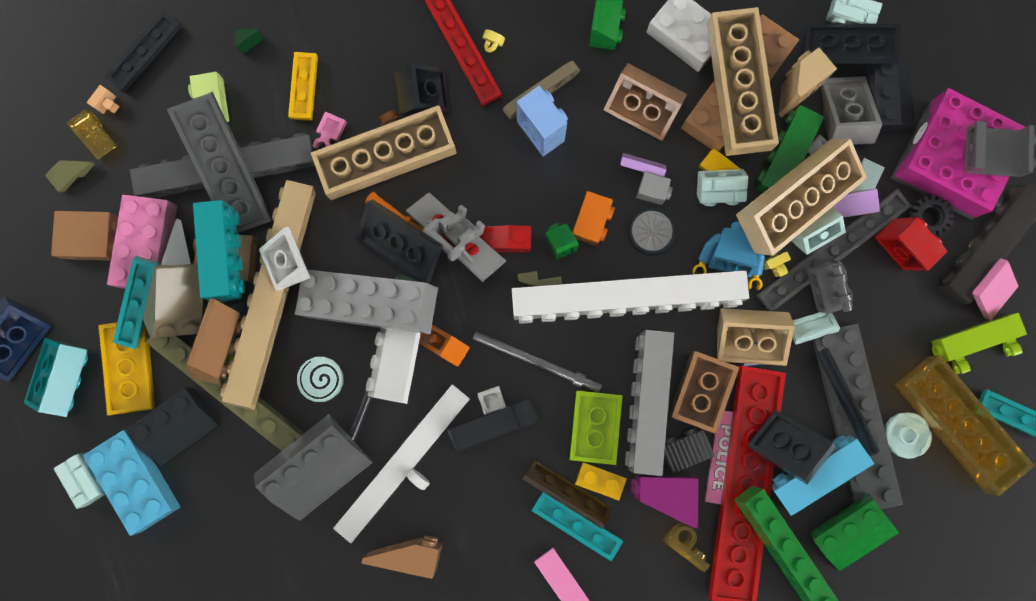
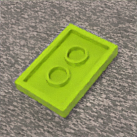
[569,391,623,465]

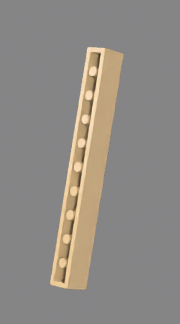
[220,180,316,411]

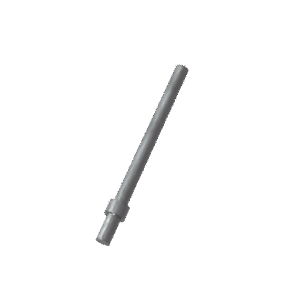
[473,331,602,393]

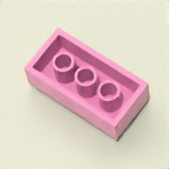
[107,195,177,289]

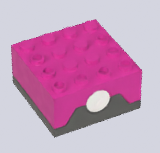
[891,88,1025,220]

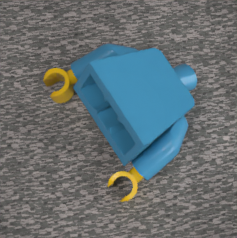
[692,222,765,290]

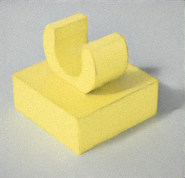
[763,251,791,277]

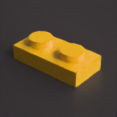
[575,462,627,500]

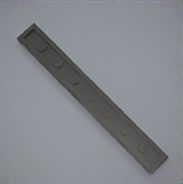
[755,189,912,311]

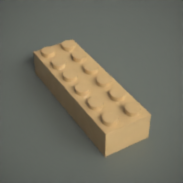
[707,7,779,156]
[311,105,457,200]
[736,139,867,256]

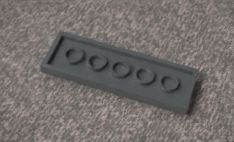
[167,91,272,233]

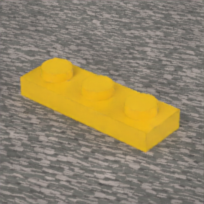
[288,52,318,121]

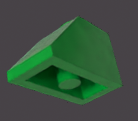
[545,223,579,260]

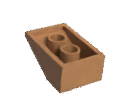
[362,536,442,579]

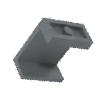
[965,121,1036,178]

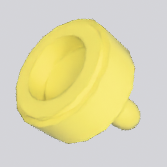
[482,29,505,53]

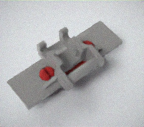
[406,193,506,282]

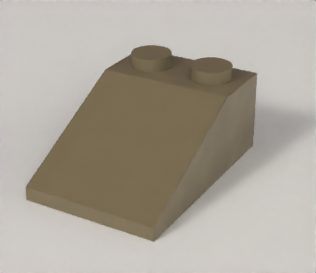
[143,264,203,338]

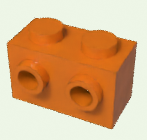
[573,191,615,246]

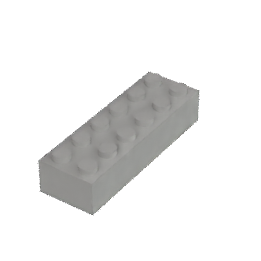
[295,270,438,334]
[625,330,674,476]

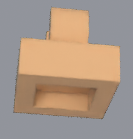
[87,85,119,114]

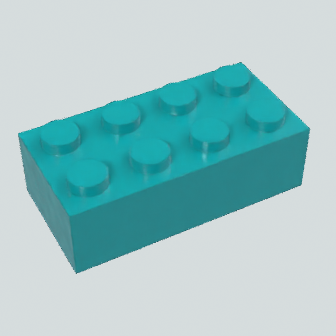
[193,200,245,302]

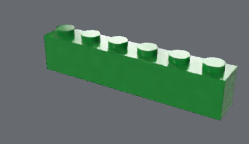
[734,486,839,601]

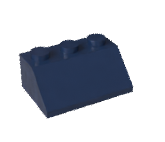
[0,296,51,382]

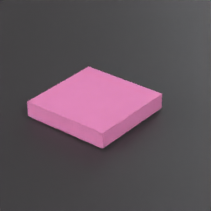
[972,258,1018,321]

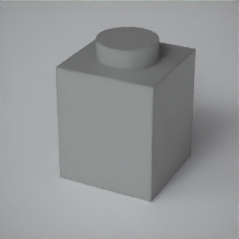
[636,172,673,205]

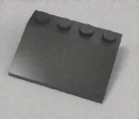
[254,414,373,521]

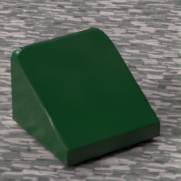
[234,28,263,53]

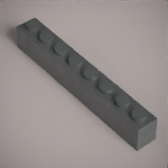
[130,133,315,198]

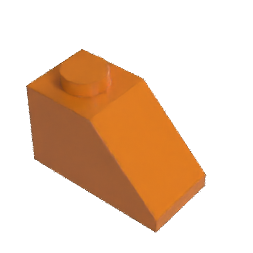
[419,325,470,367]

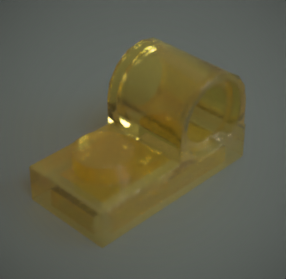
[66,109,117,160]
[663,523,710,573]

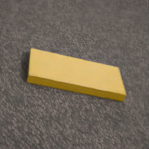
[98,322,156,416]

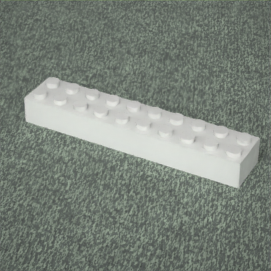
[512,271,749,324]

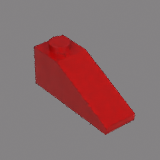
[479,225,531,253]

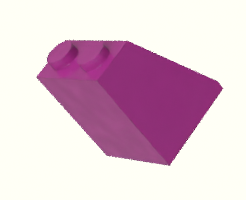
[631,474,698,528]

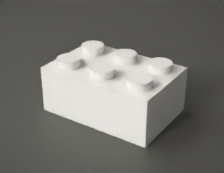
[646,0,711,72]

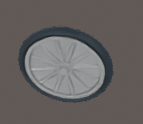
[628,208,676,255]

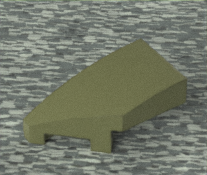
[45,160,95,192]
[518,271,562,287]

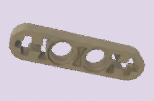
[503,61,580,119]

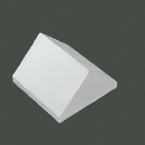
[259,227,310,291]

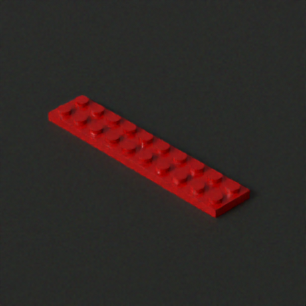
[708,366,786,601]

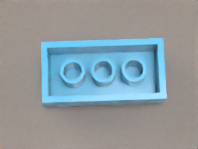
[83,430,181,536]
[771,435,874,516]

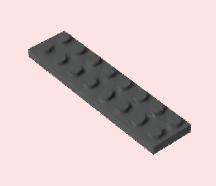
[813,324,903,509]

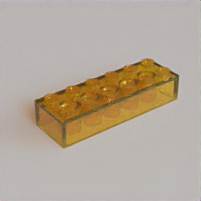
[894,355,1035,496]

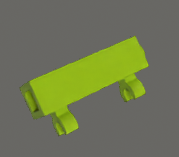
[931,313,1027,374]

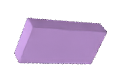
[620,153,666,177]
[832,188,880,217]

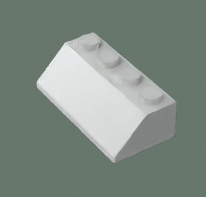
[366,328,421,404]

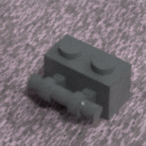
[806,260,853,314]

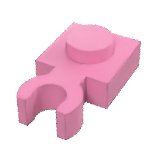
[313,112,347,150]

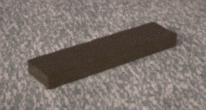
[523,459,613,529]

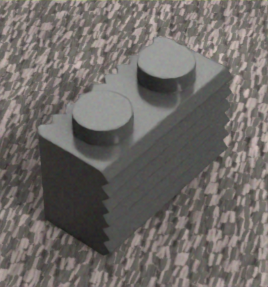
[664,427,714,474]

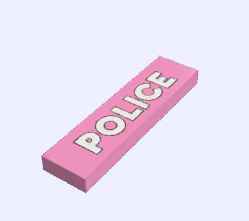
[704,411,733,504]

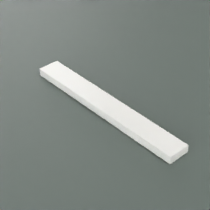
[333,384,470,543]

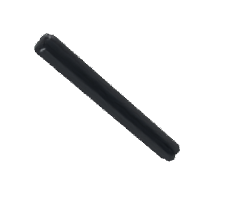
[816,348,880,456]

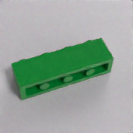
[756,105,824,193]

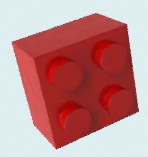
[875,217,947,271]

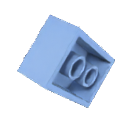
[517,85,568,156]

